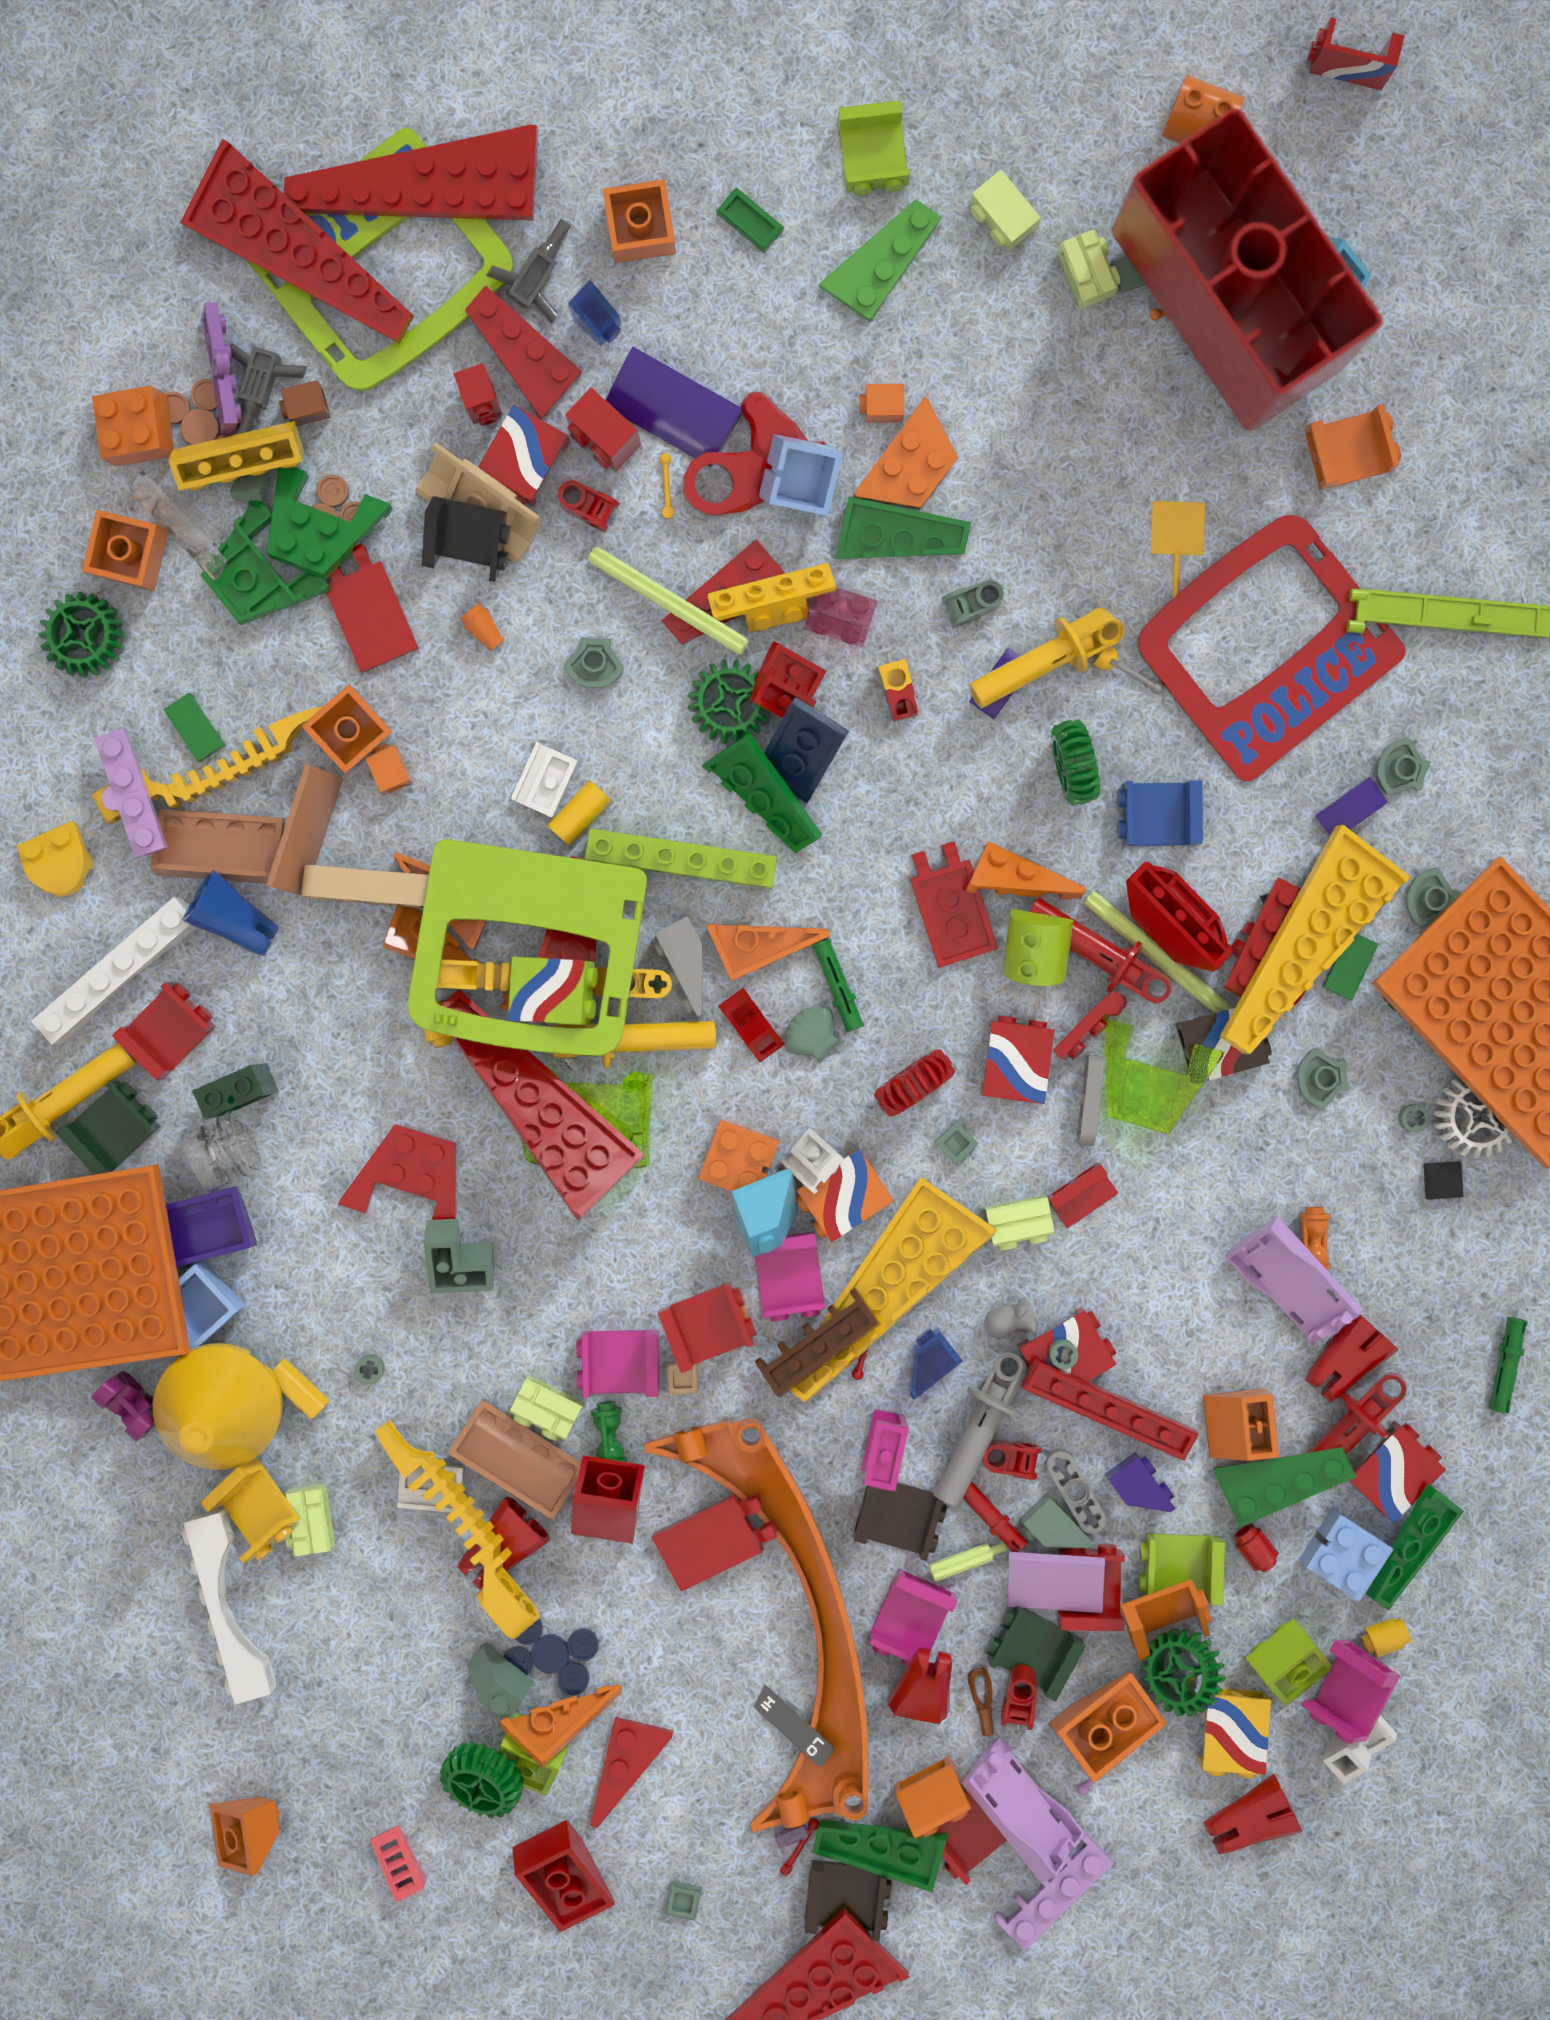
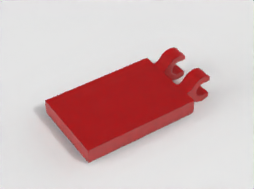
[327,543,419,673]
[910,841,998,968]
[651,1492,779,1592]

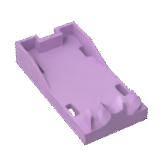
[1226,1216,1363,1345]
[961,1738,1085,1882]

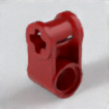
[558,480,620,532]
[982,1439,1042,1480]
[1001,1665,1037,1730]

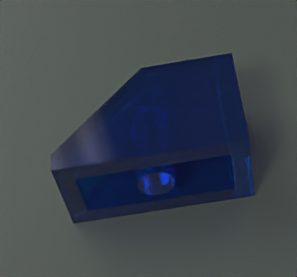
[568,280,622,347]
[908,1328,963,1400]

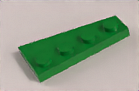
[836,497,971,559]
[701,732,822,853]
[1213,1447,1357,1527]
[1365,1483,1464,1611]
[812,1820,948,1892]

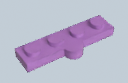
[202,302,242,435]

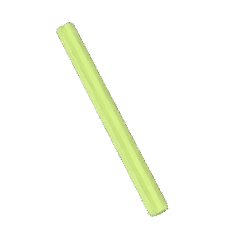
[588,547,748,654]
[1083,891,1234,1013]

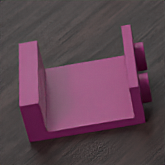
[755,1231,826,1322]
[576,1330,660,1398]
[861,1409,909,1492]
[868,1568,958,1666]
[1301,1640,1400,1744]

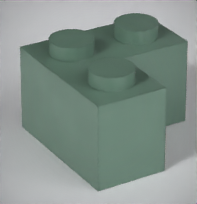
[424,1219,495,1294]

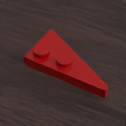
[590,1717,673,1828]

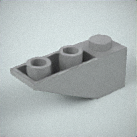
[652,916,703,1017]

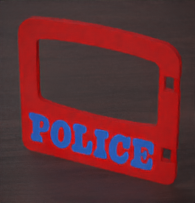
[1138,515,1406,782]

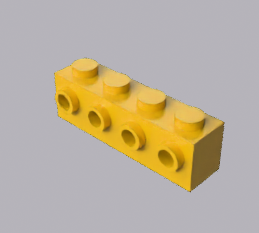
[168,421,304,491]

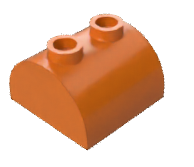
[1162,74,1245,143]
[302,684,392,774]

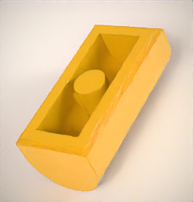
[547,780,612,847]
[272,1358,331,1419]

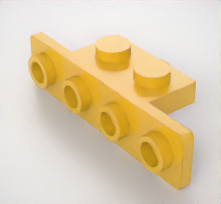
[708,563,836,633]

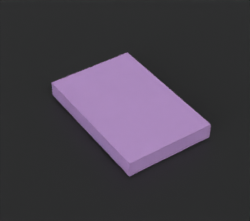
[1008,1552,1105,1613]

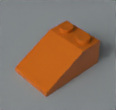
[1048,1671,1168,1783]

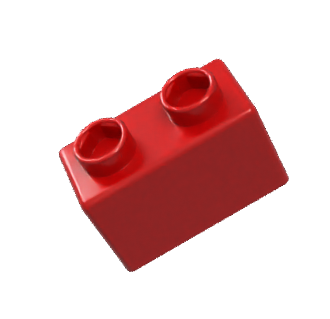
[1112,108,1383,431]

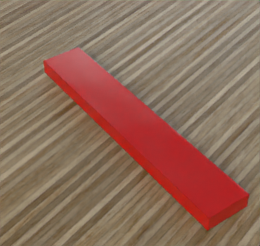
[1021,1358,1199,1461]

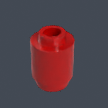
[1233,1523,1279,1572]

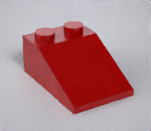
[512,1820,615,1932]

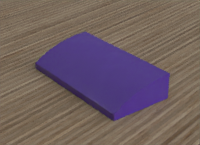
[606,347,742,468]
[166,1186,257,1267]

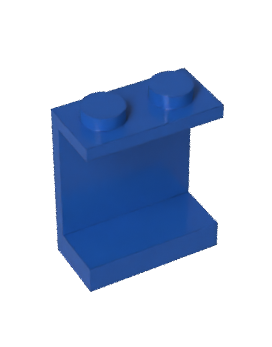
[1117,780,1203,846]

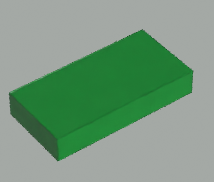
[716,187,784,253]
[163,692,226,762]
[1322,934,1379,1000]

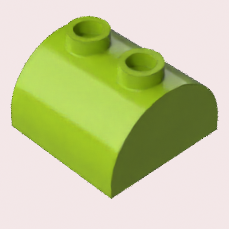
[1003,909,1074,986]

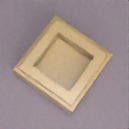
[666,1362,699,1395]

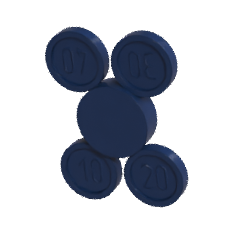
[503,1618,599,1695]

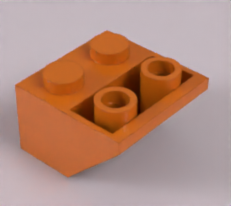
[1203,1388,1279,1461]
[894,1756,971,1838]

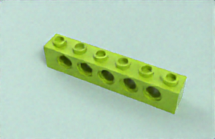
[585,828,777,889]

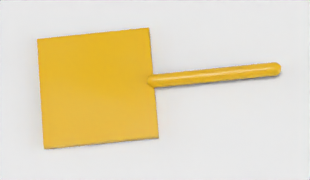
[1151,501,1205,599]

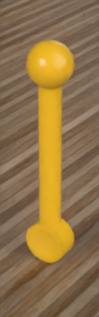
[659,453,675,519]

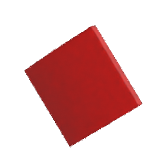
[751,641,827,718]

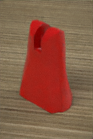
[1304,1315,1399,1403]
[457,1497,550,1590]
[887,1647,952,1724]
[1203,1773,1302,1854]

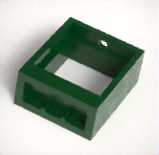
[192,1063,279,1120]

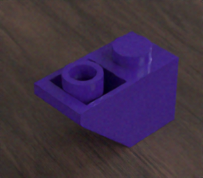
[1105,1452,1176,1512]

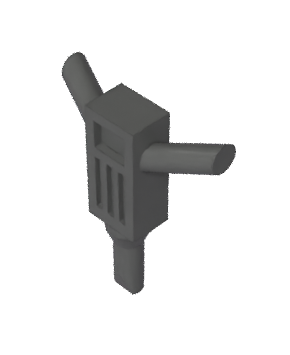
[486,219,571,323]
[230,343,307,435]

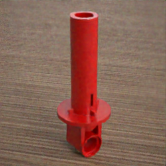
[1029,898,1173,1003]
[1298,1372,1407,1503]

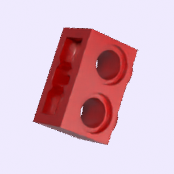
[453,363,503,426]

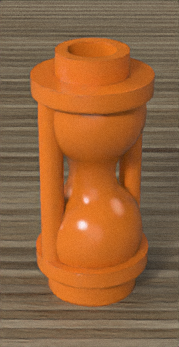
[1299,1206,1331,1270]

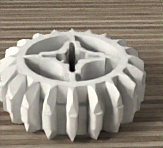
[1433,1079,1512,1158]

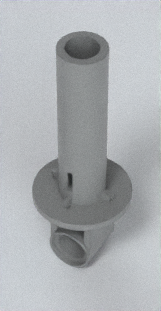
[933,1353,1029,1508]

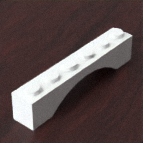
[31,897,197,1045]
[182,1508,277,1705]

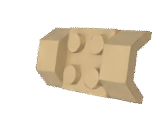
[415,443,543,563]

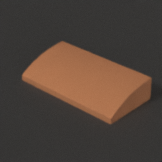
[266,764,344,895]
[150,809,285,884]
[448,1400,581,1521]

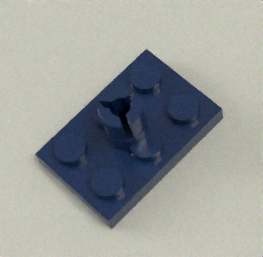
[764,697,849,803]

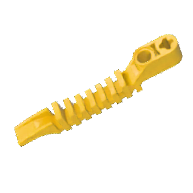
[92,706,322,825]
[437,959,672,998]
[375,1420,540,1639]

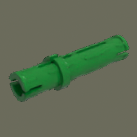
[812,939,865,1033]
[1489,1317,1528,1413]

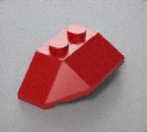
[1126,861,1233,972]

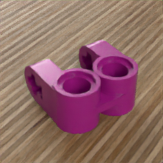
[91,1371,155,1442]

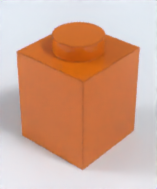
[859,383,904,423]
[365,744,413,795]

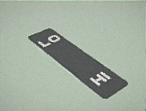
[753,1684,835,1767]

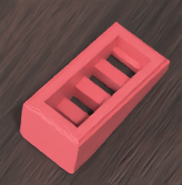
[371,1825,427,1902]

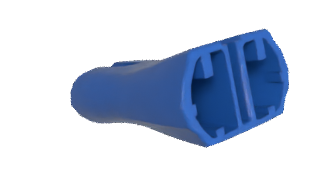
[182,870,279,956]

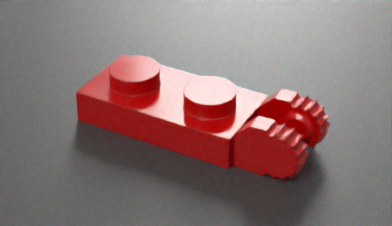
[1053,991,1128,1061]

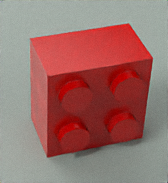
[565,387,641,472]

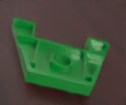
[267,467,393,580]
[201,500,332,625]

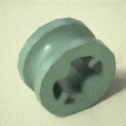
[1398,1104,1430,1133]
[1048,1339,1078,1369]
[355,1354,385,1384]

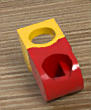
[876,659,918,722]

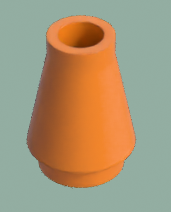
[460,603,505,652]

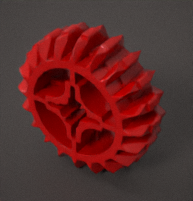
[874,1049,955,1117]

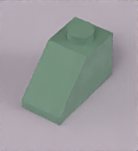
[1020,1492,1094,1548]
[467,1643,534,1720]

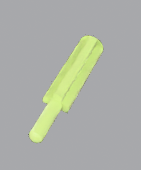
[928,1542,1009,1582]

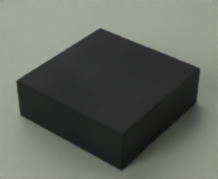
[1423,1161,1464,1200]

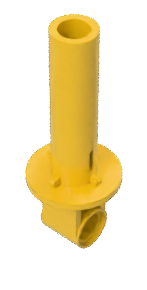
[968,608,1124,709]
[552,1011,716,1069]
[0,1042,137,1159]

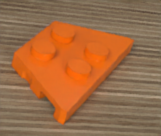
[853,397,958,509]

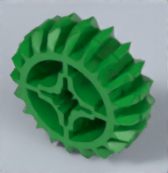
[38,592,126,678]
[688,659,770,744]
[1051,719,1101,805]
[1140,1628,1226,1717]
[439,1741,525,1818]

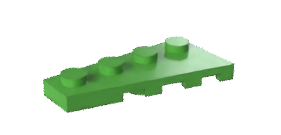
[819,199,941,322]

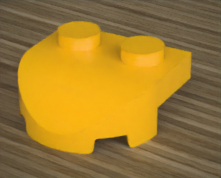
[16,820,93,897]

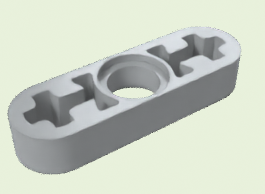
[1077,1054,1104,1146]
[1046,1449,1106,1534]

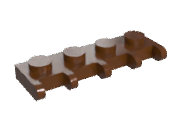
[755,1288,881,1397]

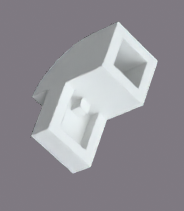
[1323,1715,1397,1784]

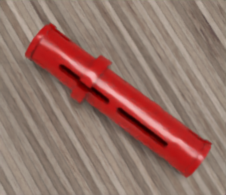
[963,1481,1028,1552]

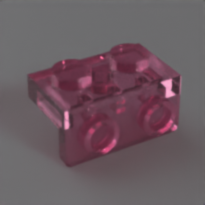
[804,587,878,647]

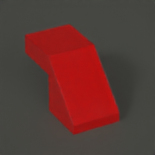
[718,988,785,1062]

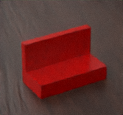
[1047,1162,1118,1228]

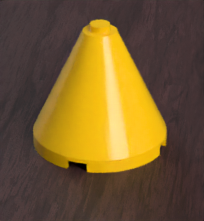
[153,1343,283,1470]

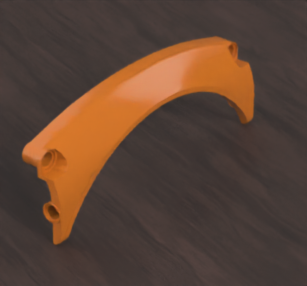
[644,1418,869,1833]

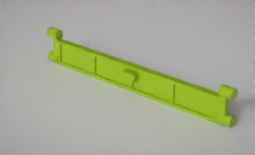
[1346,589,1550,639]

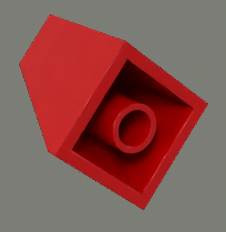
[571,1455,645,1544]

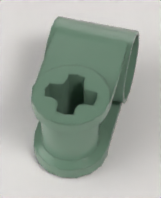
[941,580,1004,628]

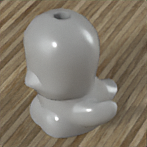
[984,1297,1038,1339]

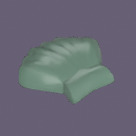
[564,637,624,688]
[1376,737,1431,795]
[1405,868,1460,926]
[786,1007,841,1063]
[1297,1049,1350,1109]

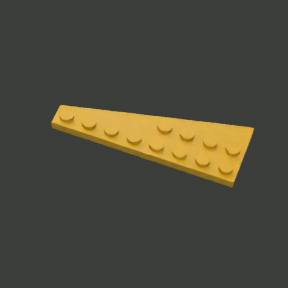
[1220,824,1411,1054]
[790,1177,997,1402]

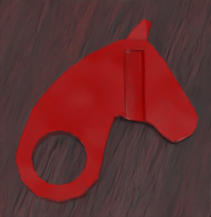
[682,392,826,516]

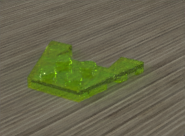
[1104,1019,1224,1134]

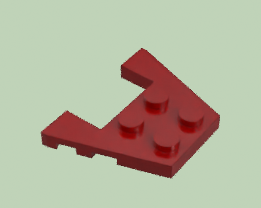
[338,1124,457,1220]

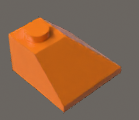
[209,1797,279,1876]

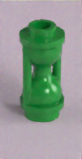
[591,1401,627,1462]

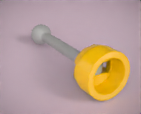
[1092,646,1163,694]

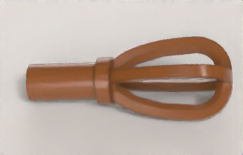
[968,1668,994,1736]

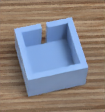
[759,434,843,516]
[178,1260,246,1349]
[1299,1507,1394,1602]

